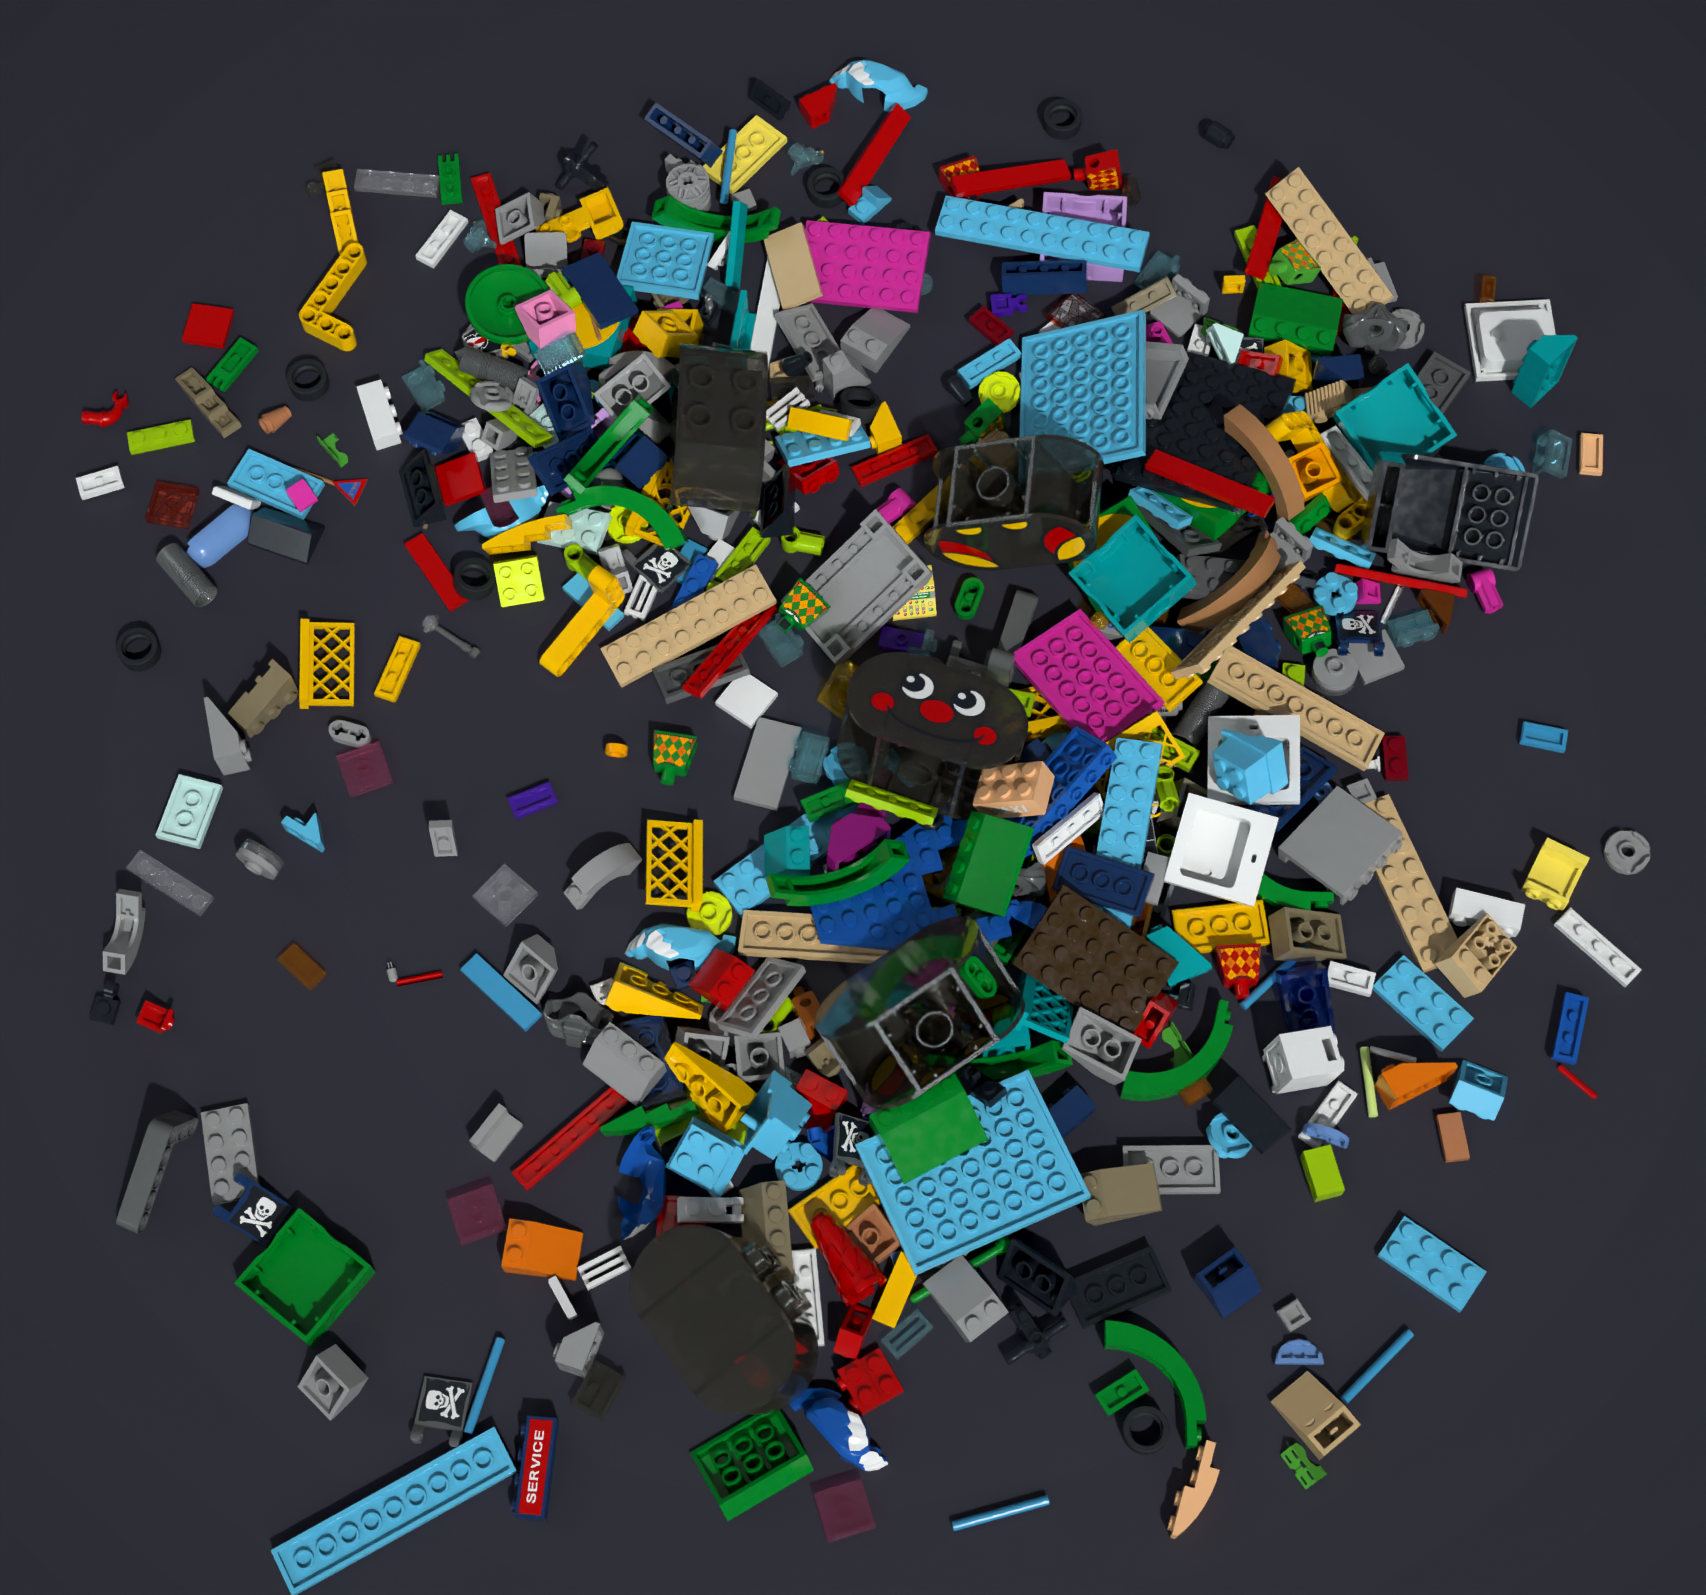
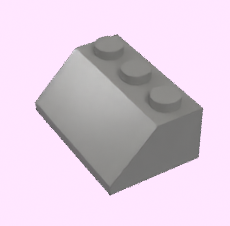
[594,353,671,420]
[583,1022,667,1107]

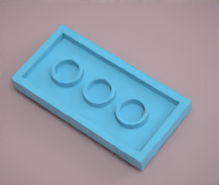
[775,425,871,467]
[227,449,325,520]
[1372,955,1474,1052]
[1377,1216,1486,1313]

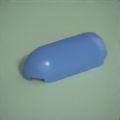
[186,504,255,568]

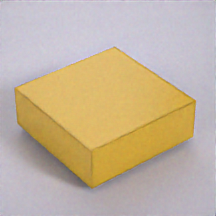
[1221,275,1246,294]

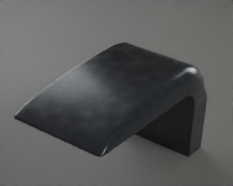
[1360,451,1539,571]

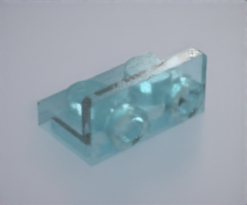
[1135,251,1181,289]
[402,359,446,411]
[1533,429,1573,479]
[1385,609,1440,648]
[757,613,804,668]

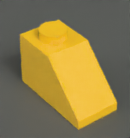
[868,401,902,455]

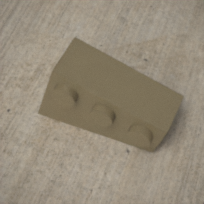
[228,659,299,739]

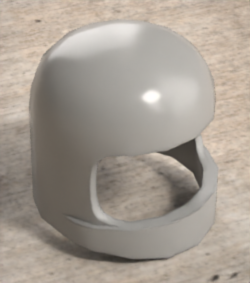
[592,468,628,509]

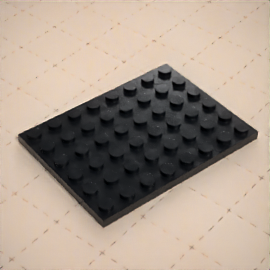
[1115,351,1296,514]

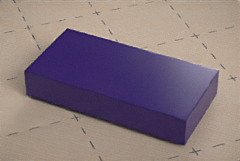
[507,781,558,820]

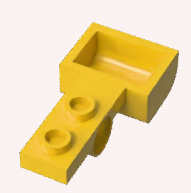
[535,187,623,242]

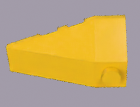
[605,962,704,1019]
[664,1042,758,1134]

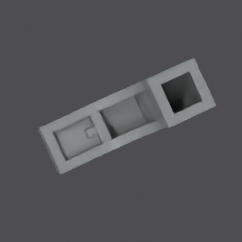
[599,351,676,389]
[481,377,540,451]
[1387,538,1463,584]
[564,843,643,910]
[103,889,145,975]

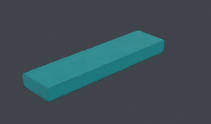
[725,201,748,289]

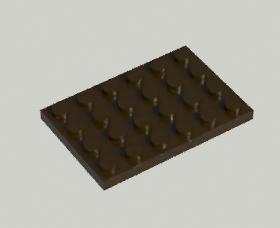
[1011,885,1179,1034]

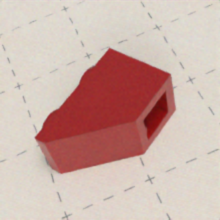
[799,83,837,129]

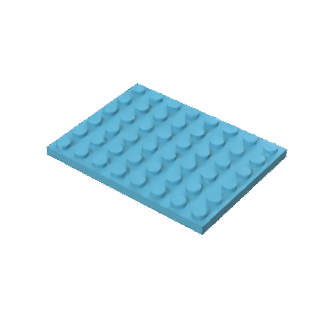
[1018,310,1146,482]
[855,1070,1091,1276]

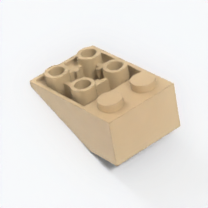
[1435,913,1517,998]
[1271,1371,1361,1461]

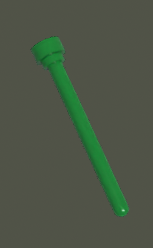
[910,1235,1011,1303]

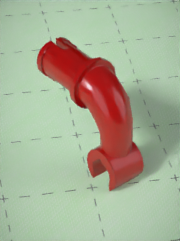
[81,391,129,428]

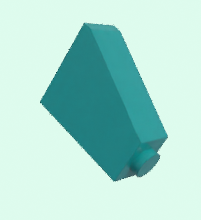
[1146,925,1212,988]

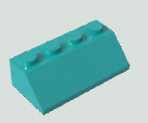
[1511,335,1578,408]

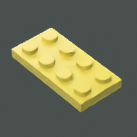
[703,115,787,194]

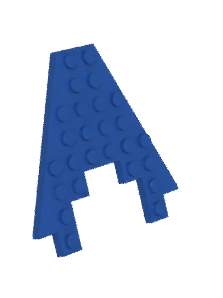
[810,804,1012,961]

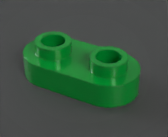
[955,577,984,620]
[959,956,997,999]

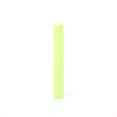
[1360,1047,1378,1117]

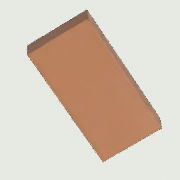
[1436,1112,1470,1163]

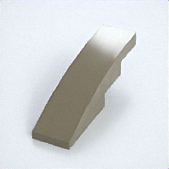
[175,367,242,438]

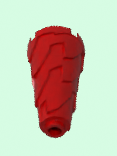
[810,1212,887,1307]

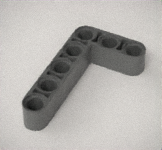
[986,589,1039,689]
[116,1109,198,1234]

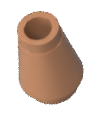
[258,406,292,434]

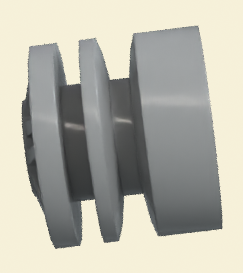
[666,164,711,213]

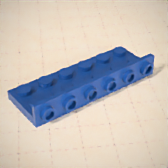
[1001,726,1117,859]

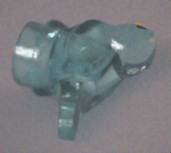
[788,142,824,176]
[463,220,497,253]

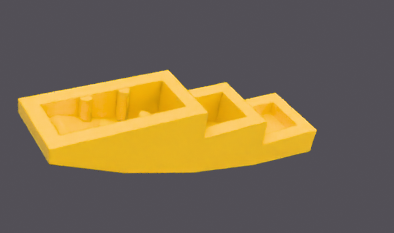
[322,169,358,255]
[482,514,572,555]

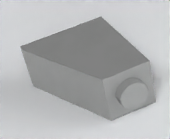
[823,350,871,401]

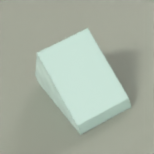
[1206,323,1244,364]

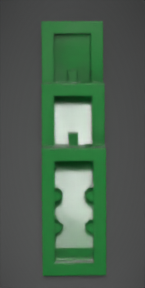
[599,1100,700,1136]

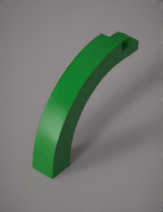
[652,195,781,243]
[564,394,655,494]
[556,486,689,550]
[766,839,910,906]
[1251,859,1334,910]
[1120,1000,1234,1101]
[925,1040,1073,1082]
[1104,1320,1206,1449]

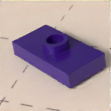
[878,626,926,657]

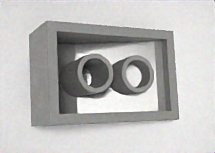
[840,308,910,373]
[204,697,252,775]
[1061,1007,1142,1085]
[922,1255,1009,1343]

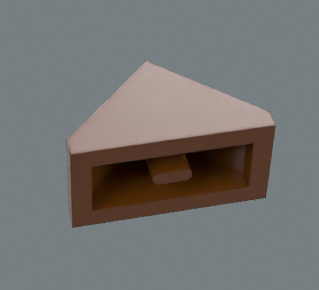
[1416,589,1455,634]

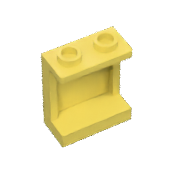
[1521,837,1590,911]

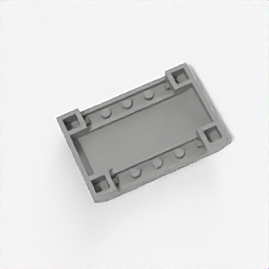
[781,509,933,665]

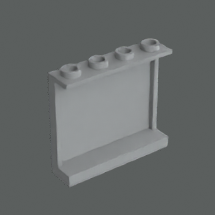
[1146,341,1189,420]
[1278,786,1403,905]

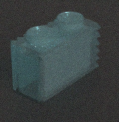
[534,332,587,376]
[788,732,830,785]

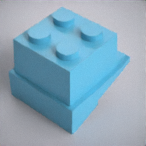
[1212,729,1288,805]
[740,1070,812,1160]
[665,1116,744,1198]

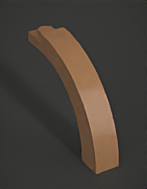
[1224,404,1305,521]
[1177,530,1281,633]

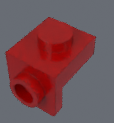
[135,1001,175,1034]

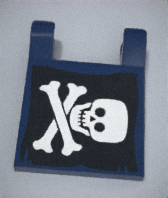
[1334,611,1385,657]
[211,1172,293,1247]

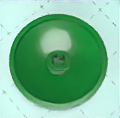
[465,264,548,345]

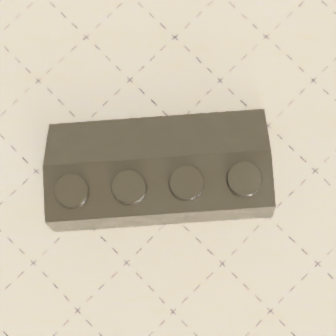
[738,1180,794,1285]

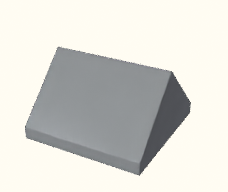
[734,1032,785,1087]

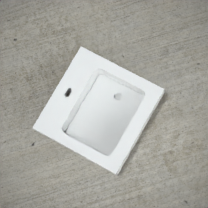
[1464,299,1556,382]
[1207,715,1300,805]
[1164,793,1279,907]

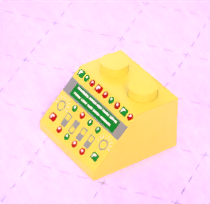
[893,565,937,621]

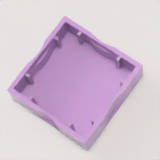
[1039,192,1127,282]

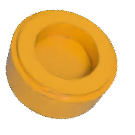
[605,743,628,758]

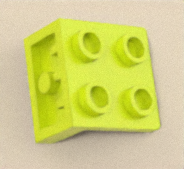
[493,555,544,607]

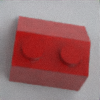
[688,948,755,1012]
[795,1069,848,1132]

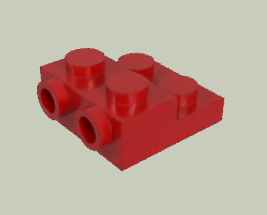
[778,457,840,495]
[835,1348,904,1416]

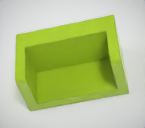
[1300,1144,1345,1202]

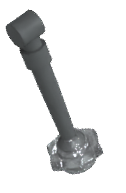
[422,615,480,659]

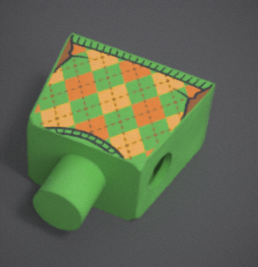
[1269,239,1321,285]

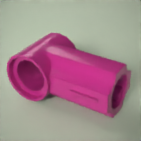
[876,488,916,523]
[1467,568,1504,614]

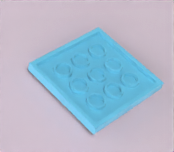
[617,222,714,300]

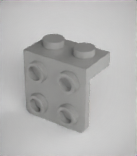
[524,232,568,279]
[1150,274,1210,337]
[1250,517,1313,569]

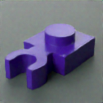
[990,293,1028,317]

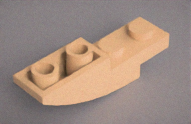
[1167,1440,1220,1539]

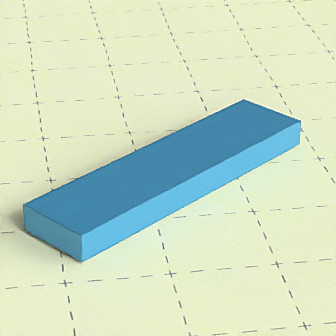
[460,953,542,1032]

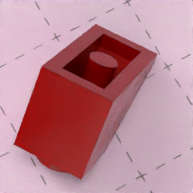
[1133,992,1179,1049]
[833,1304,875,1360]

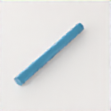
[720,129,737,204]
[1239,943,1309,1010]
[1341,1329,1414,1404]
[463,1337,505,1434]
[951,1495,1050,1531]

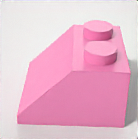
[515,290,576,349]

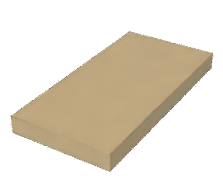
[764,222,823,310]

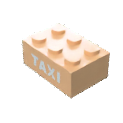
[972,761,1055,818]

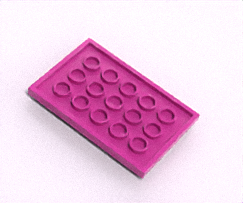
[805,220,931,313]
[1014,609,1164,743]

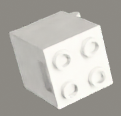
[1262,1026,1344,1094]

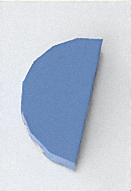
[1302,1123,1349,1149]
[1274,1339,1324,1365]

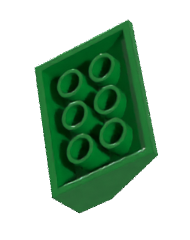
[1248,282,1343,356]
[943,811,1034,917]
[869,1071,988,1184]
[690,1403,814,1521]

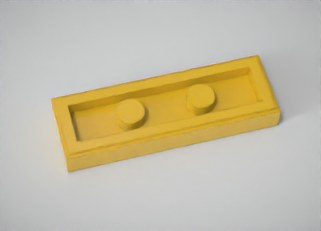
[787,407,852,441]
[374,636,421,703]
[872,1251,917,1329]

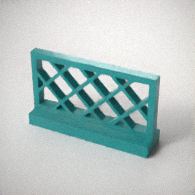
[722,290,756,391]
[1011,971,1074,1044]

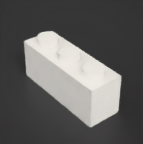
[357,379,403,450]
[1448,888,1525,938]

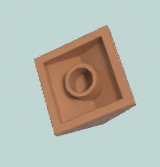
[844,1203,900,1265]

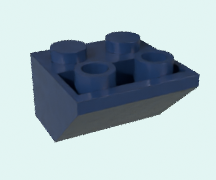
[1312,354,1364,389]
[403,411,465,456]
[608,430,669,489]
[1234,615,1282,670]
[1194,1247,1262,1319]

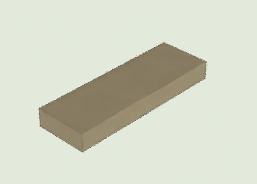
[1111,276,1177,316]

